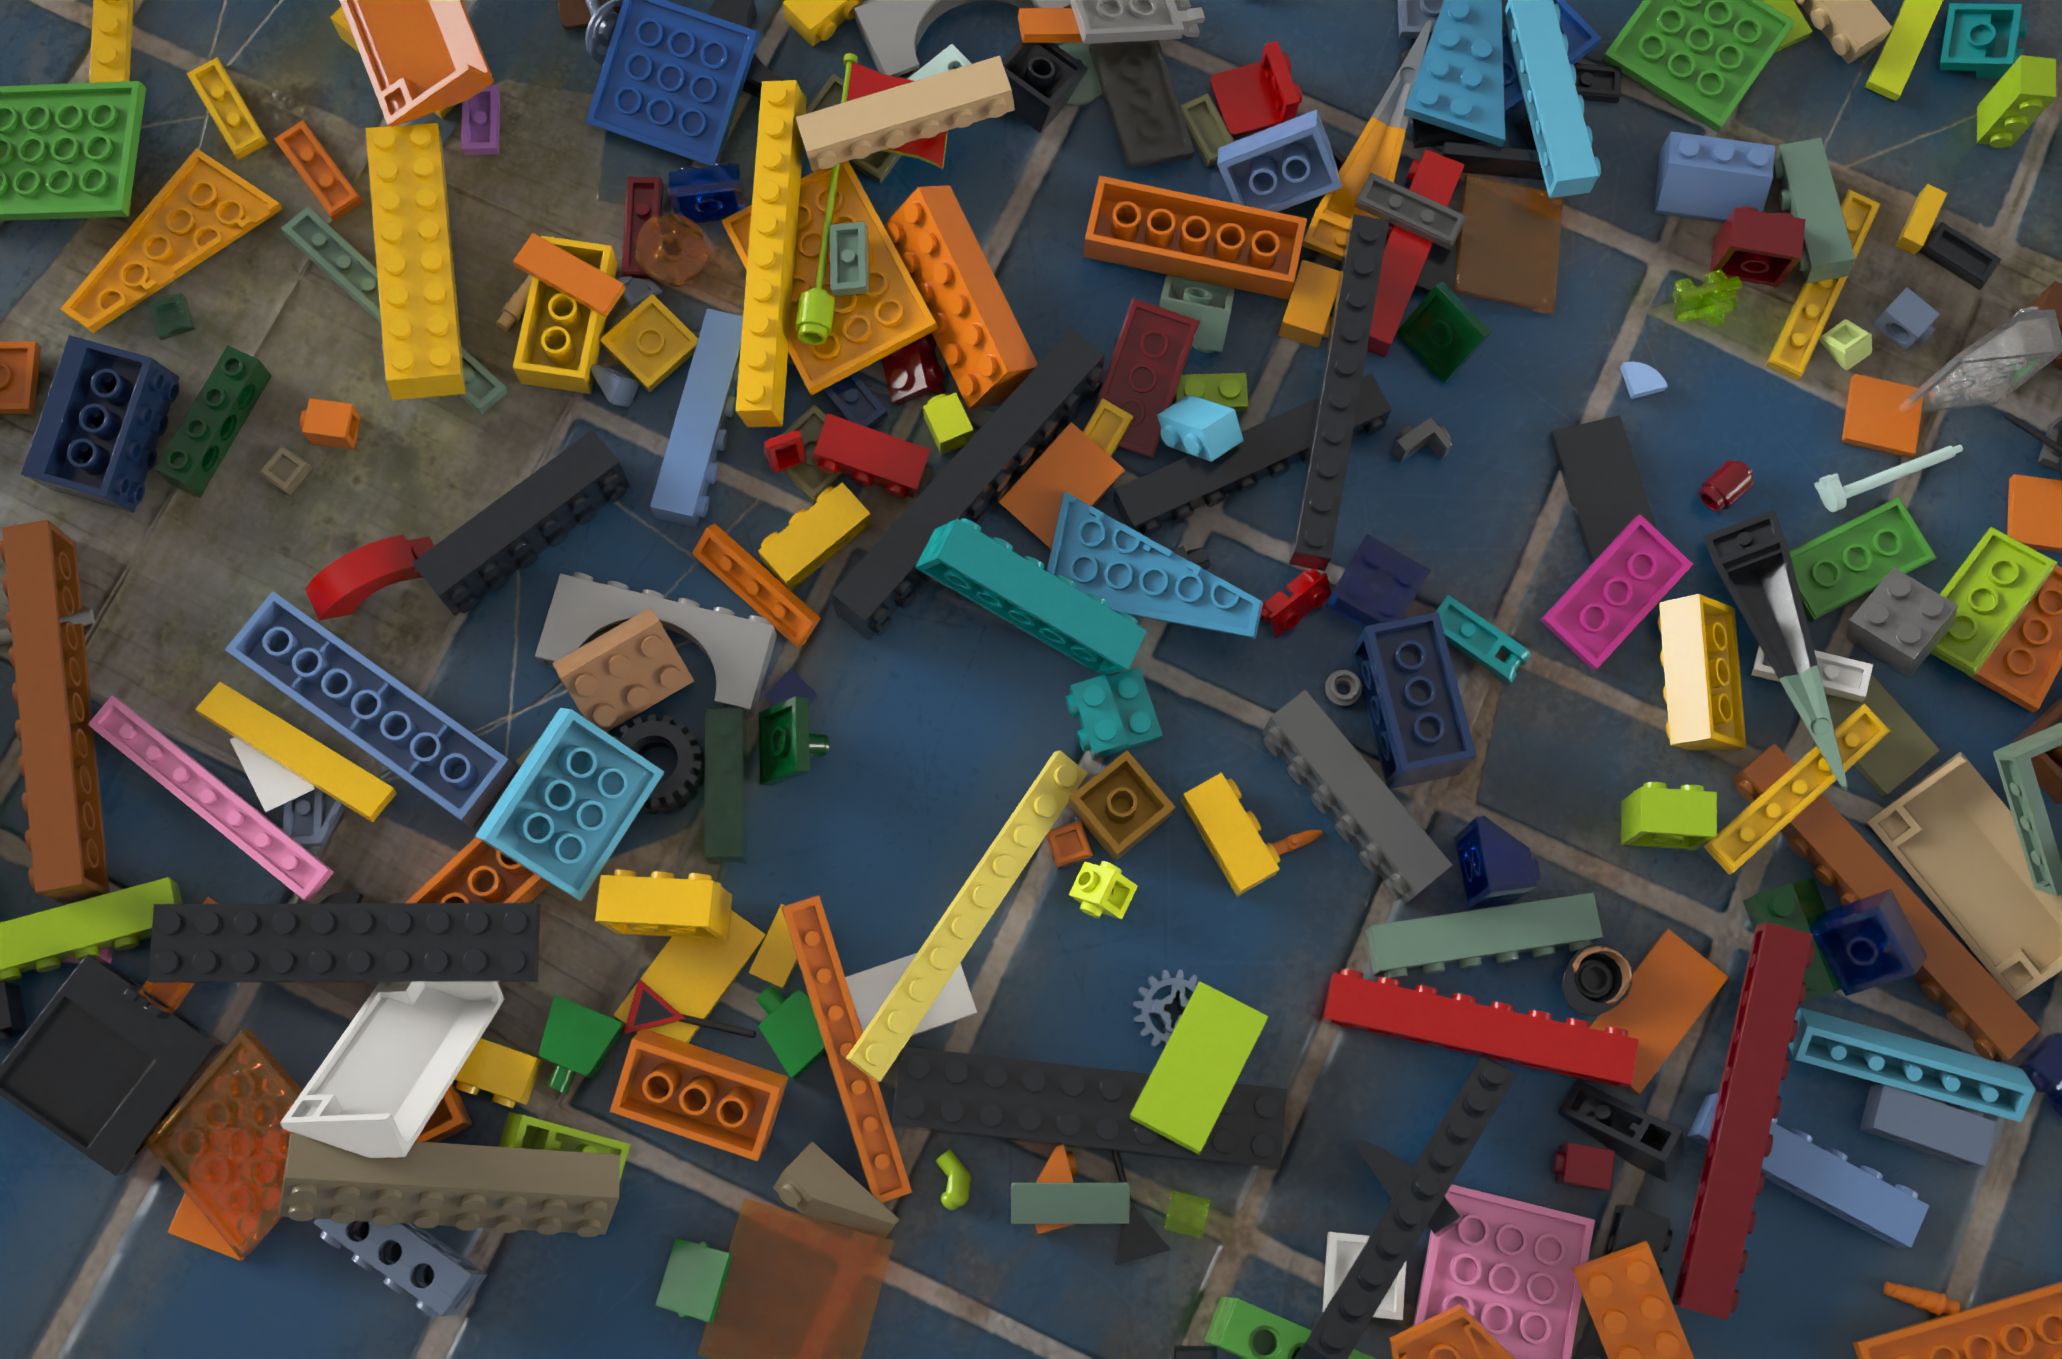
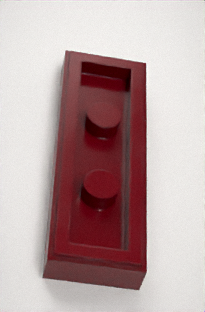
[621,177,663,279]

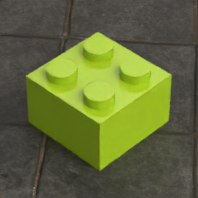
[1621,782,1717,850]

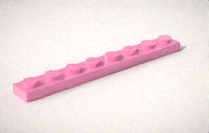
[88,695,334,902]

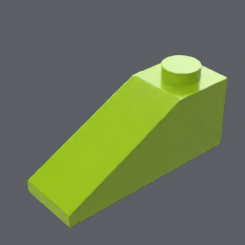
[498,1112,631,1182]

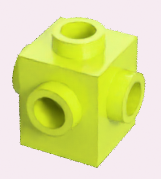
[1069,861,1138,920]

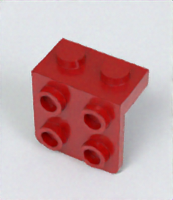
[1210,41,1302,137]

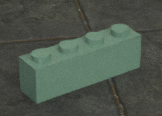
[1773,138,1855,283]

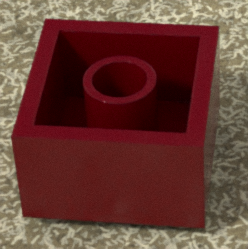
[1709,207,1806,287]

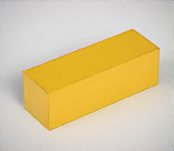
[1895,184,1947,255]

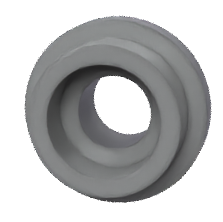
[1325,670,1362,707]

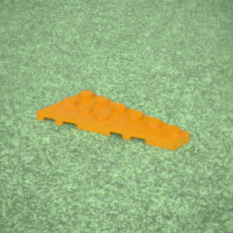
[60,148,283,333]

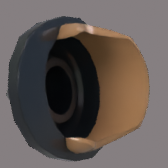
[1561,944,1632,1016]

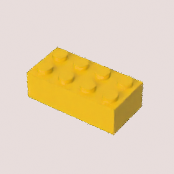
[513,236,618,394]

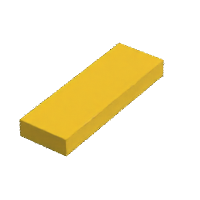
[186,57,269,160]

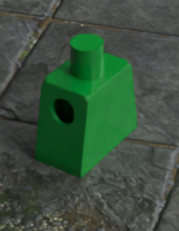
[756,985,826,1081]
[539,995,626,1094]

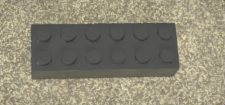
[1262,689,1453,905]

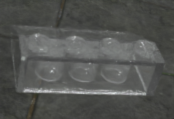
[1898,307,2062,412]

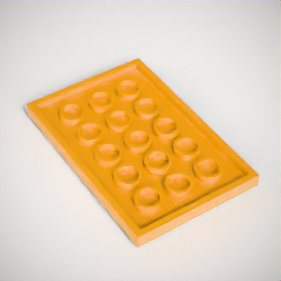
[721,161,938,396]

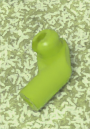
[936,1149,971,1210]

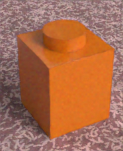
[300,398,361,450]

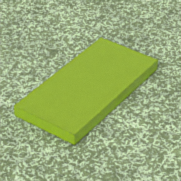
[1931,527,2057,678]
[1129,981,1269,1155]

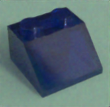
[668,162,746,226]

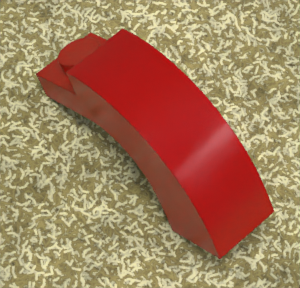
[305,534,434,621]

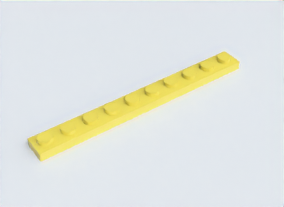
[845,751,1088,1082]

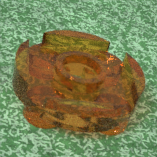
[635,214,708,287]

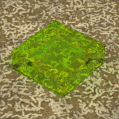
[1163,1191,1210,1239]

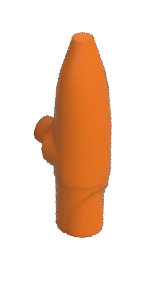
[1272,830,1323,856]

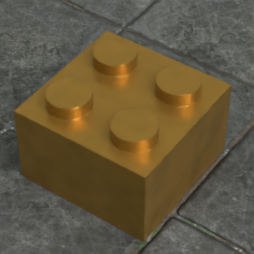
[1068,750,1176,862]

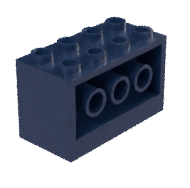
[21,335,180,513]
[1352,612,1476,789]

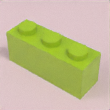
[1977,55,2056,148]

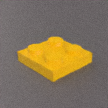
[600,294,698,393]

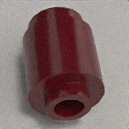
[1698,460,1753,513]

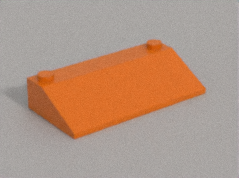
[340,0,494,127]

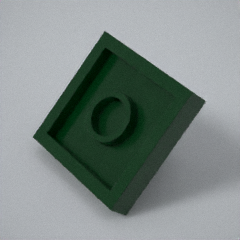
[1396,282,1491,383]
[759,696,829,786]

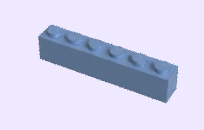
[650,308,743,528]
[1687,1093,1929,1248]

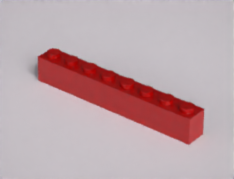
[1322,969,1639,1088]

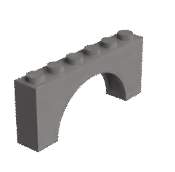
[855,0,1072,79]
[535,572,777,718]

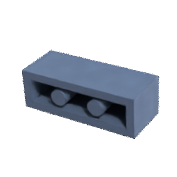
[1859,1084,1996,1168]

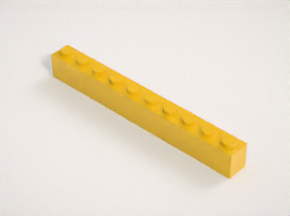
[736,80,807,427]

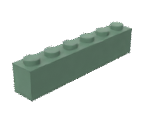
[1365,893,1603,979]

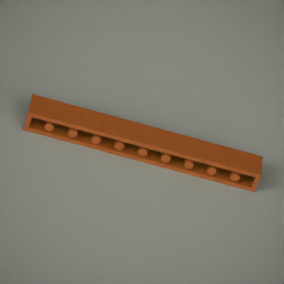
[1731,743,2041,1062]

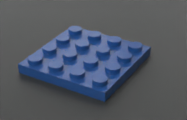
[585,0,760,168]

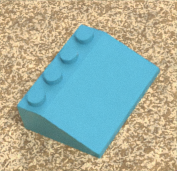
[475,708,664,901]

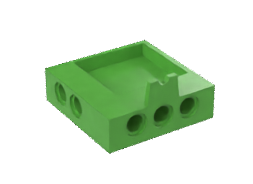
[1204,1297,1376,1359]

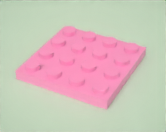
[1412,1184,1595,1359]

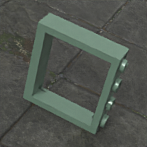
[1993,722,2062,896]

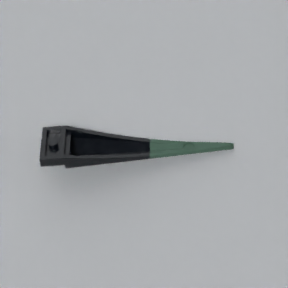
[1703,510,1848,790]

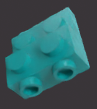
[1940,3,2028,79]
[1065,667,1163,760]

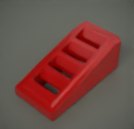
[764,430,807,473]

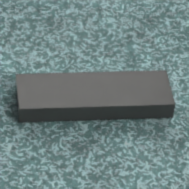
[1354,173,1467,251]

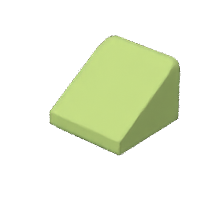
[1819,319,1872,371]

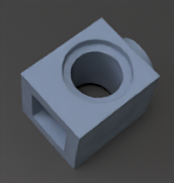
[1872,287,1940,351]

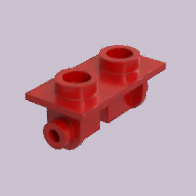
[1260,569,1332,638]

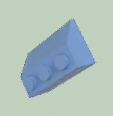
[1217,109,1342,212]
[1654,131,1775,223]

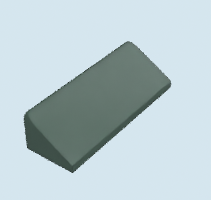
[1011,1183,1130,1224]

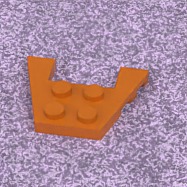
[1389,1304,1515,1359]

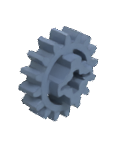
[1133,969,1198,1048]

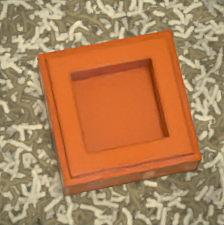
[1046,820,1093,869]

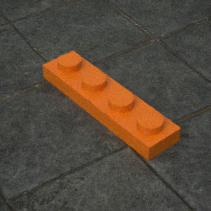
[692,524,821,648]

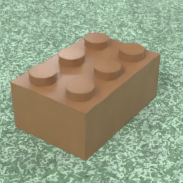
[552,607,694,732]

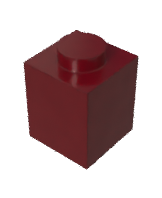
[1551,1143,1615,1191]

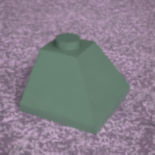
[1159,274,1235,353]

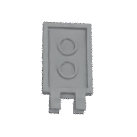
[1070,0,1205,44]

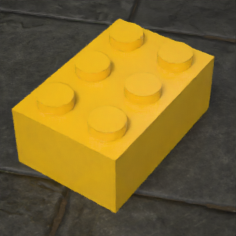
[595,870,732,940]

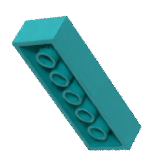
[915,518,1147,676]

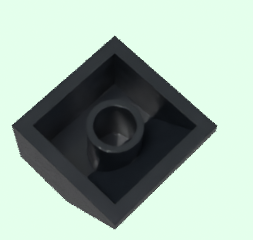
[1002,39,1088,133]

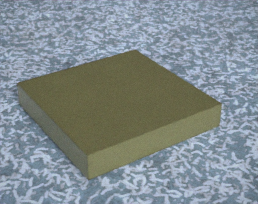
[763,404,845,503]

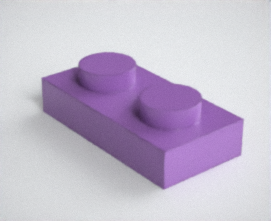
[461,85,500,156]

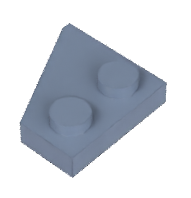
[283,787,346,847]

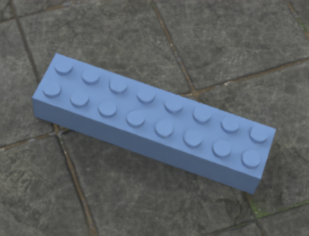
[225,591,517,828]

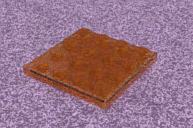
[145,1030,303,1258]
[697,1198,895,1359]

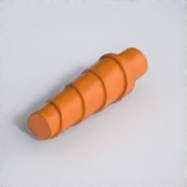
[1883,1281,1960,1315]

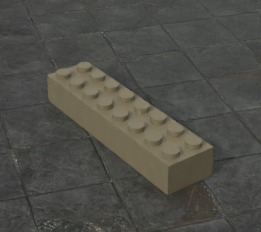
[279,1133,620,1237]

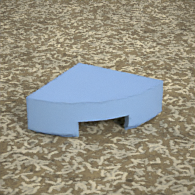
[1620,362,1668,399]

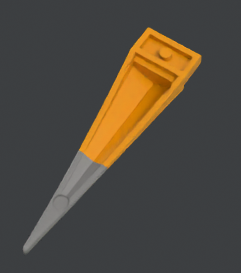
[1302,19,1432,261]

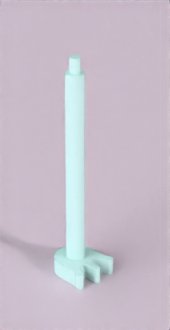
[1814,445,1963,512]

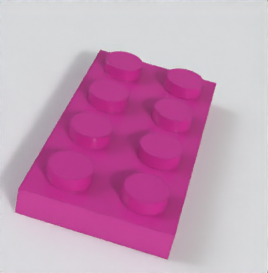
[1540,514,1693,670]

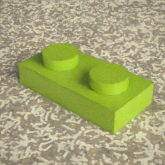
[1175,373,1248,412]

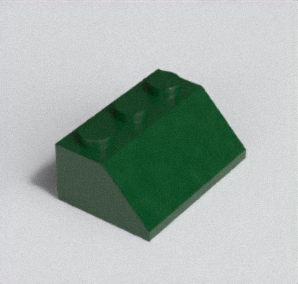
[1743,878,1856,1002]

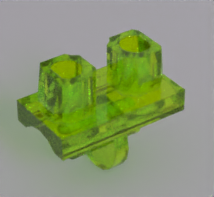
[1673,270,1742,327]

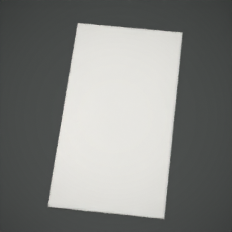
[230,737,315,812]

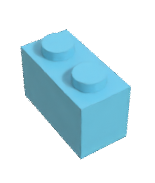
[1157,395,1244,462]

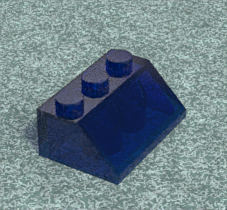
[1454,816,1540,910]

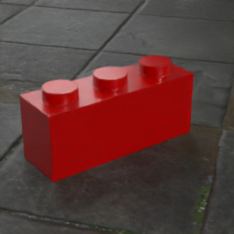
[811,413,930,499]

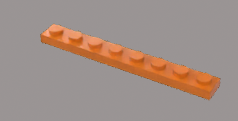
[781,895,912,1203]

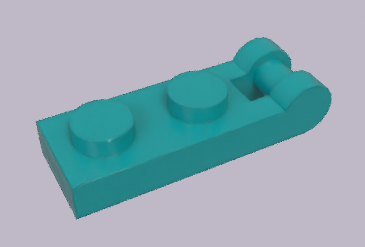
[1436,595,1531,685]

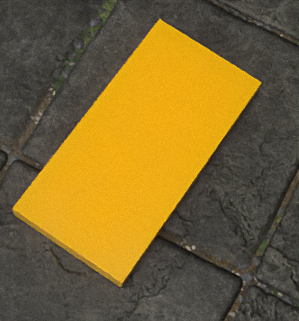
[613,910,766,1043]

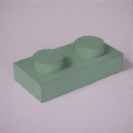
[830,221,869,296]

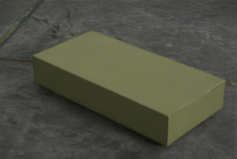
[1177,93,1235,169]

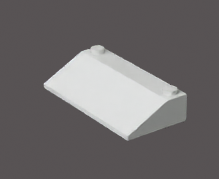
[280,982,505,1158]

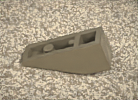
[773,1141,900,1240]

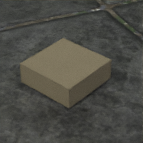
[258,445,313,496]

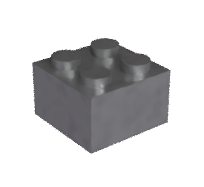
[1846,567,1958,678]

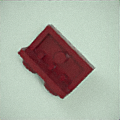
[881,332,945,405]

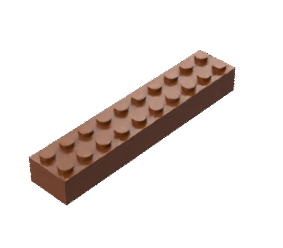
[0,520,110,904]

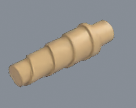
[496,274,532,331]

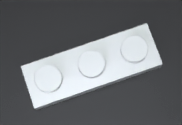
[1751,646,1873,703]

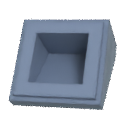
[591,365,640,407]

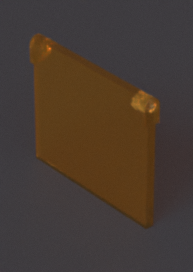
[1454,174,1563,313]

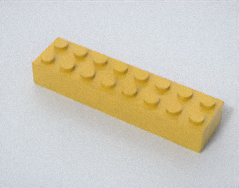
[366,123,466,401]

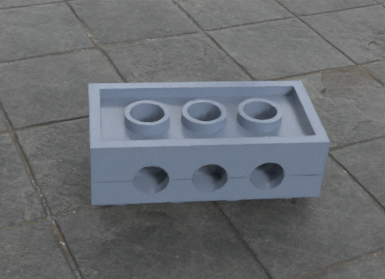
[314,1219,488,1318]

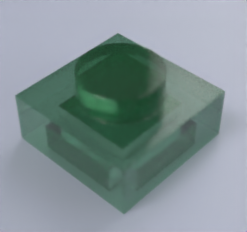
[147,293,195,340]

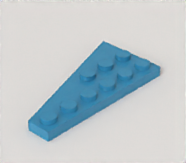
[1403,0,1505,147]
[1047,491,1263,639]

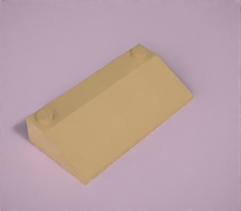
[1867,752,2062,1001]

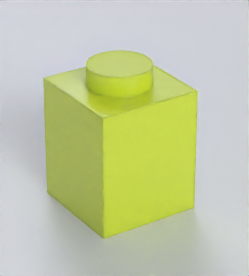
[923,392,974,455]

